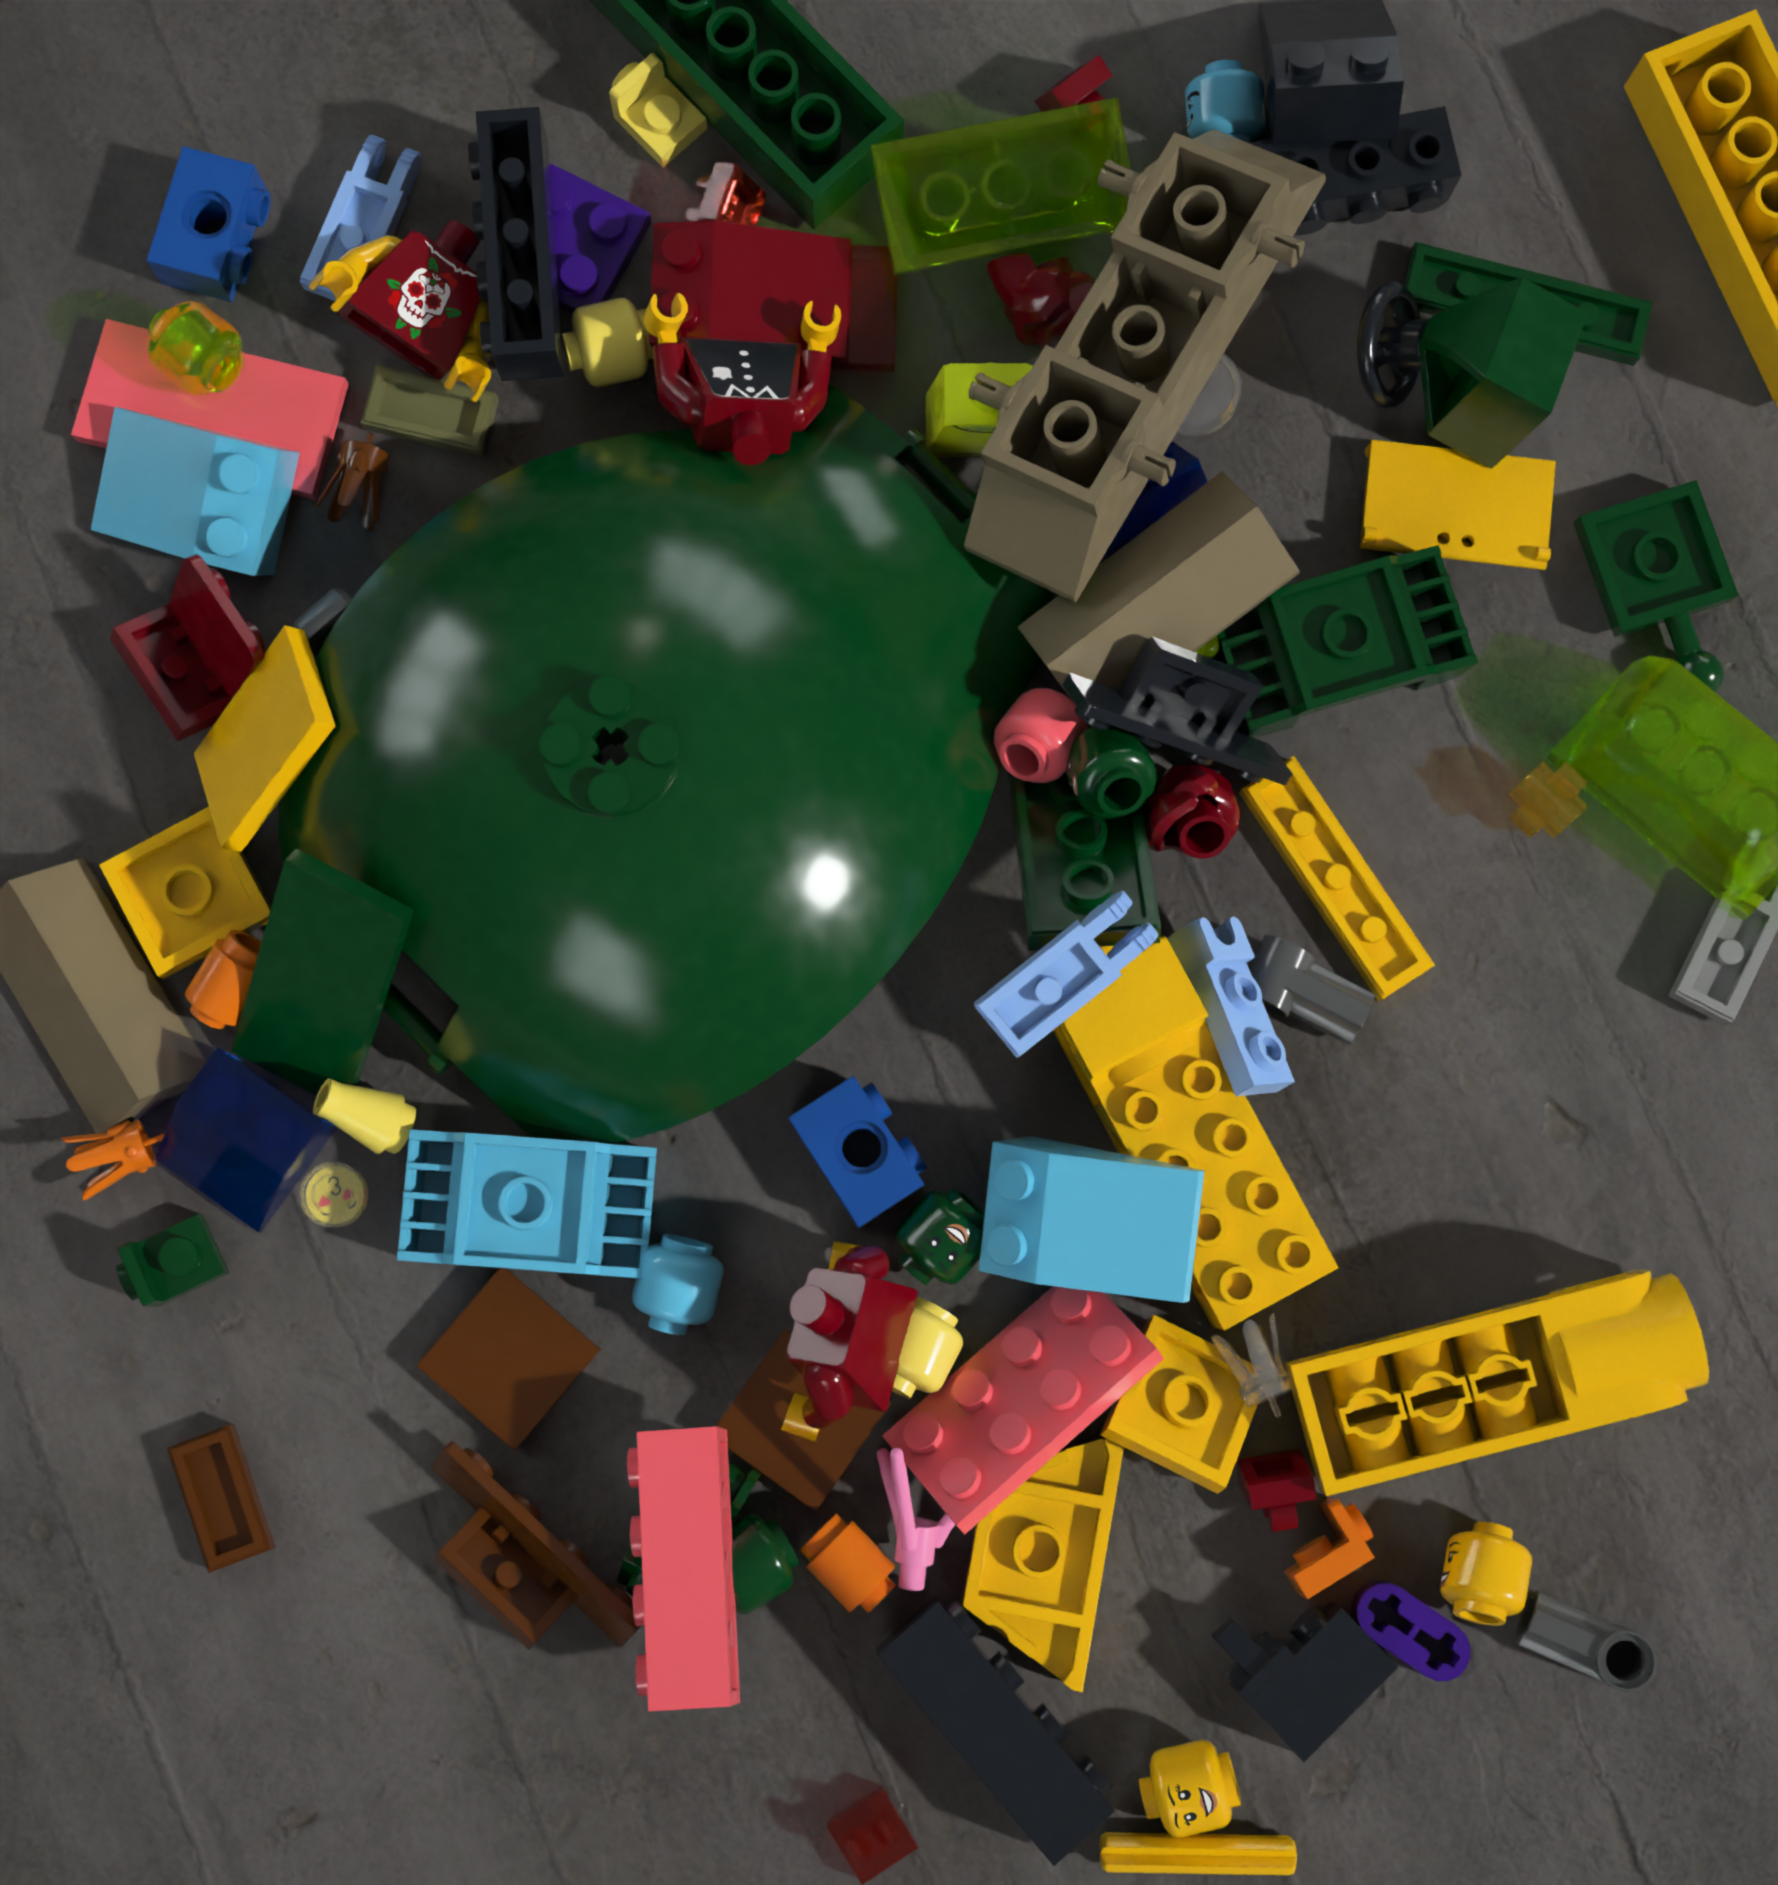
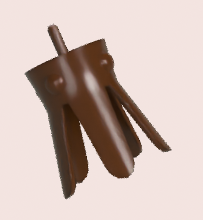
[314,432,390,531]

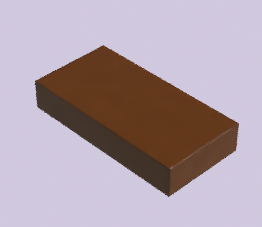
[167,1424,276,1573]

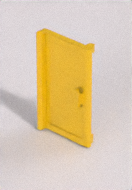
[1360,440,1556,570]

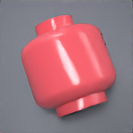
[993,688,1088,783]

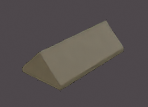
[1018,471,1300,727]
[0,857,214,1133]

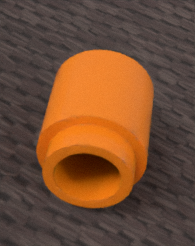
[185,930,262,1029]
[799,1513,896,1613]

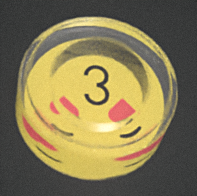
[300,1162,368,1227]

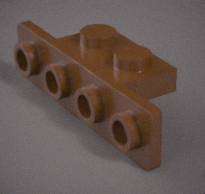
[432,1441,641,1650]

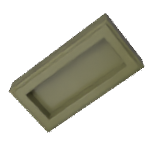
[360,365,499,458]

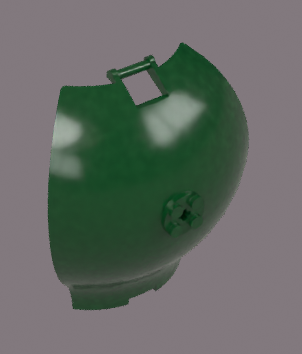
[279,384,1055,1144]

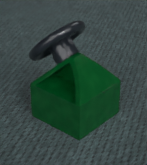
[1357,277,1588,469]

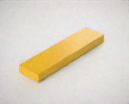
[1239,756,1435,1002]

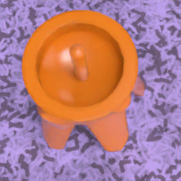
[61,1119,166,1201]

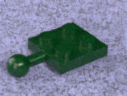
[1573,480,1739,700]

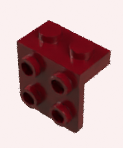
[110,554,265,741]

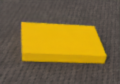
[194,625,336,852]

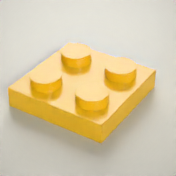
[99,807,271,979]
[1100,1315,1270,1494]

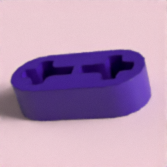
[1351,1580,1471,1681]

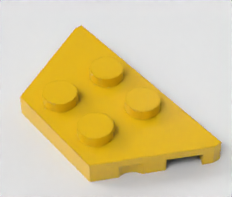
[962,1437,1124,1692]

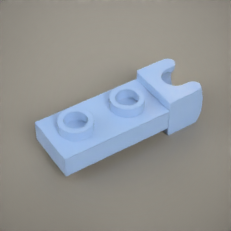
[1168,916,1295,1097]

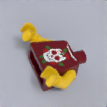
[309,220,491,402]

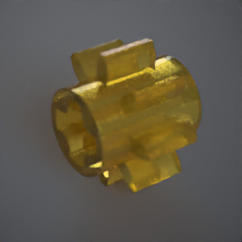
[1508,761,1588,839]

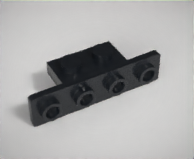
[1062,637,1293,785]

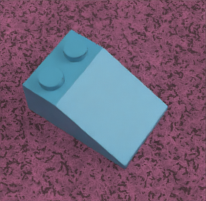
[91,407,300,576]
[978,1136,1205,1303]

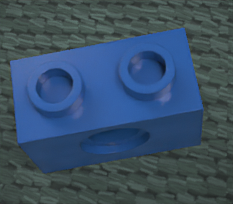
[146,146,271,303]
[788,1075,927,1230]

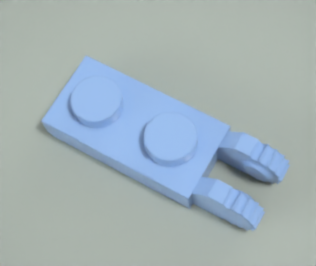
[300,134,422,301]
[974,890,1158,1058]

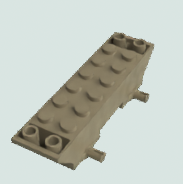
[964,129,1326,603]

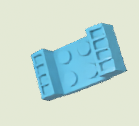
[397,1129,657,1278]

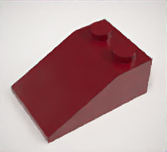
[649,220,852,363]

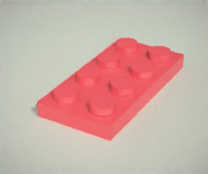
[882,1286,1164,1535]

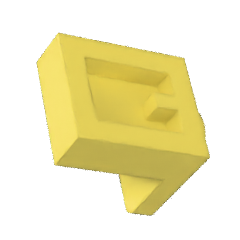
[609,53,708,168]

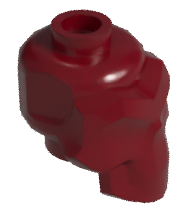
[986,253,1095,349]
[1142,763,1240,859]

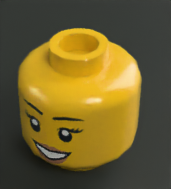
[1440,1522,1532,1626]
[1139,1740,1241,1838]

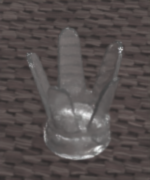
[1212,1313,1295,1417]

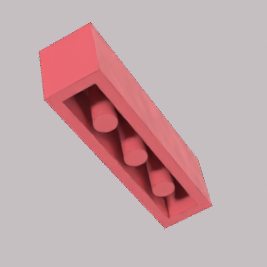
[627,1426,740,1712]

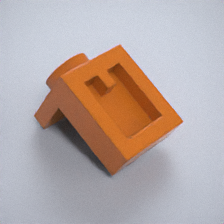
[1284,1497,1375,1599]

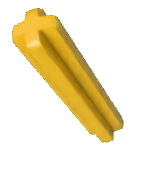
[1099,1832,1297,1875]

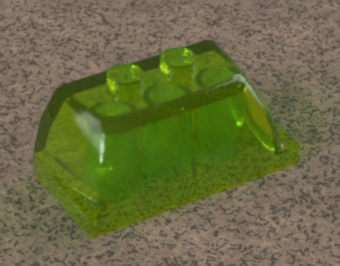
[869,97,1131,275]
[1547,656,1778,921]

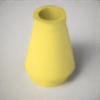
[313,1078,416,1154]

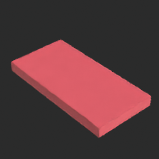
[71,319,349,500]

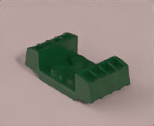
[1218,545,1478,738]

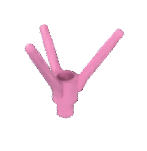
[876,1448,955,1591]

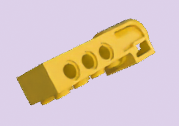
[1053,935,1339,1331]
[1284,1270,1709,1496]

